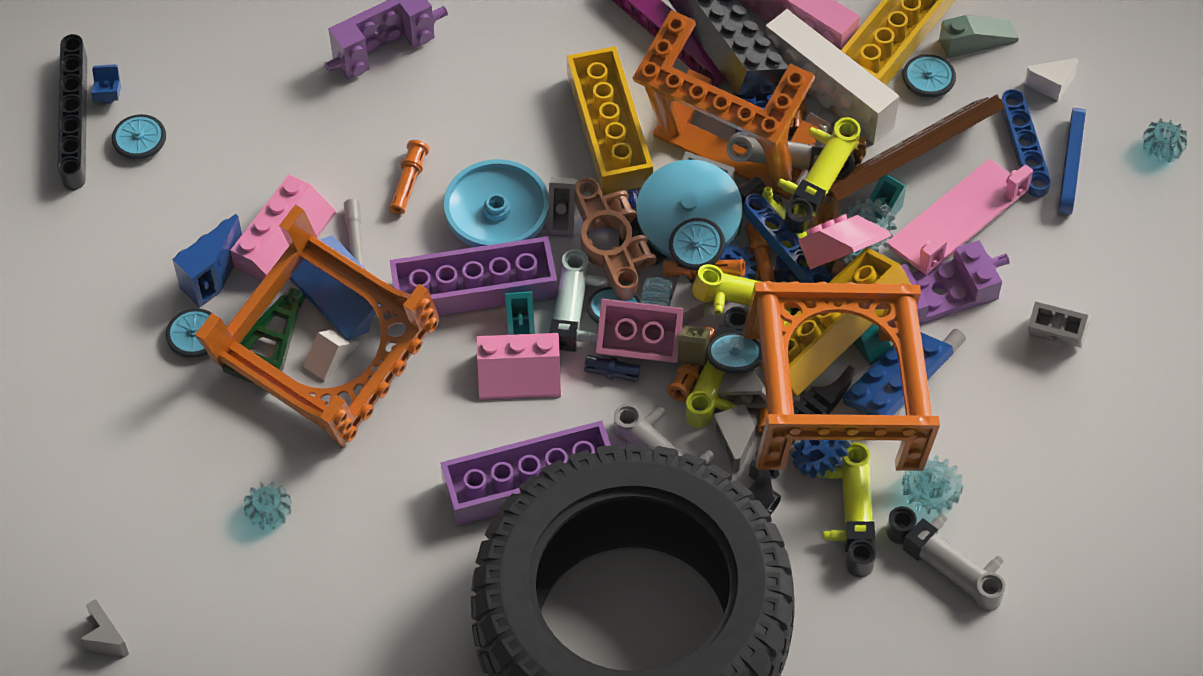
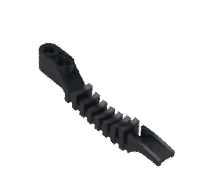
[749,365,855,516]

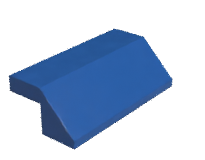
[289,235,382,341]

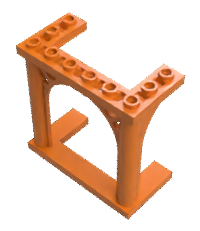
[632,10,818,200]
[195,204,439,448]
[743,281,940,471]

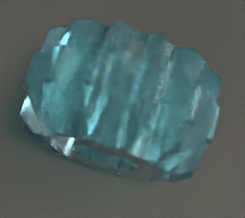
[1143,118,1187,163]
[640,277,673,307]
[244,481,292,530]

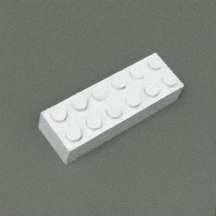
[765,9,899,144]

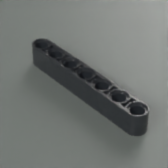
[58,34,87,190]

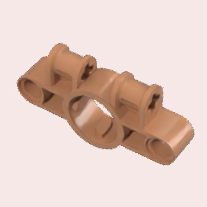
[575,178,657,300]

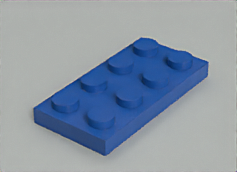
[842,332,954,415]

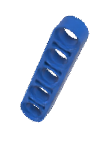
[1001,89,1051,197]
[1058,107,1086,215]
[742,194,833,283]

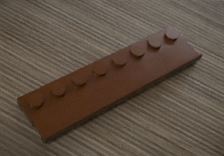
[824,94,1005,203]

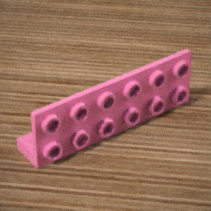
[887,159,1033,275]

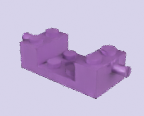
[324,0,448,80]
[901,240,1010,325]

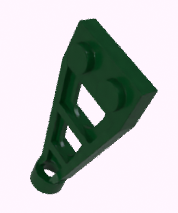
[222,287,305,384]

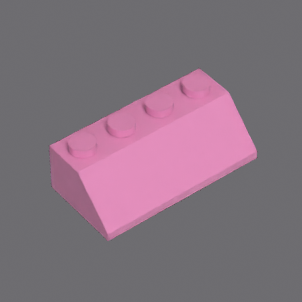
[230,175,336,281]

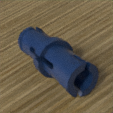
[584,354,641,382]

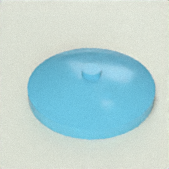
[444,159,549,247]
[636,160,742,258]

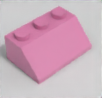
[798,214,891,270]
[596,299,683,363]
[477,333,561,400]

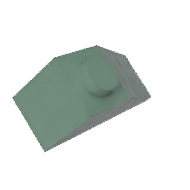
[939,15,1019,58]

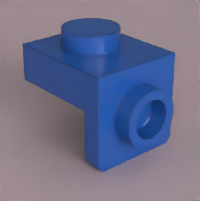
[91,64,121,104]

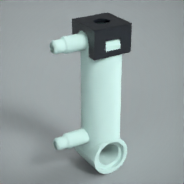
[549,249,608,352]

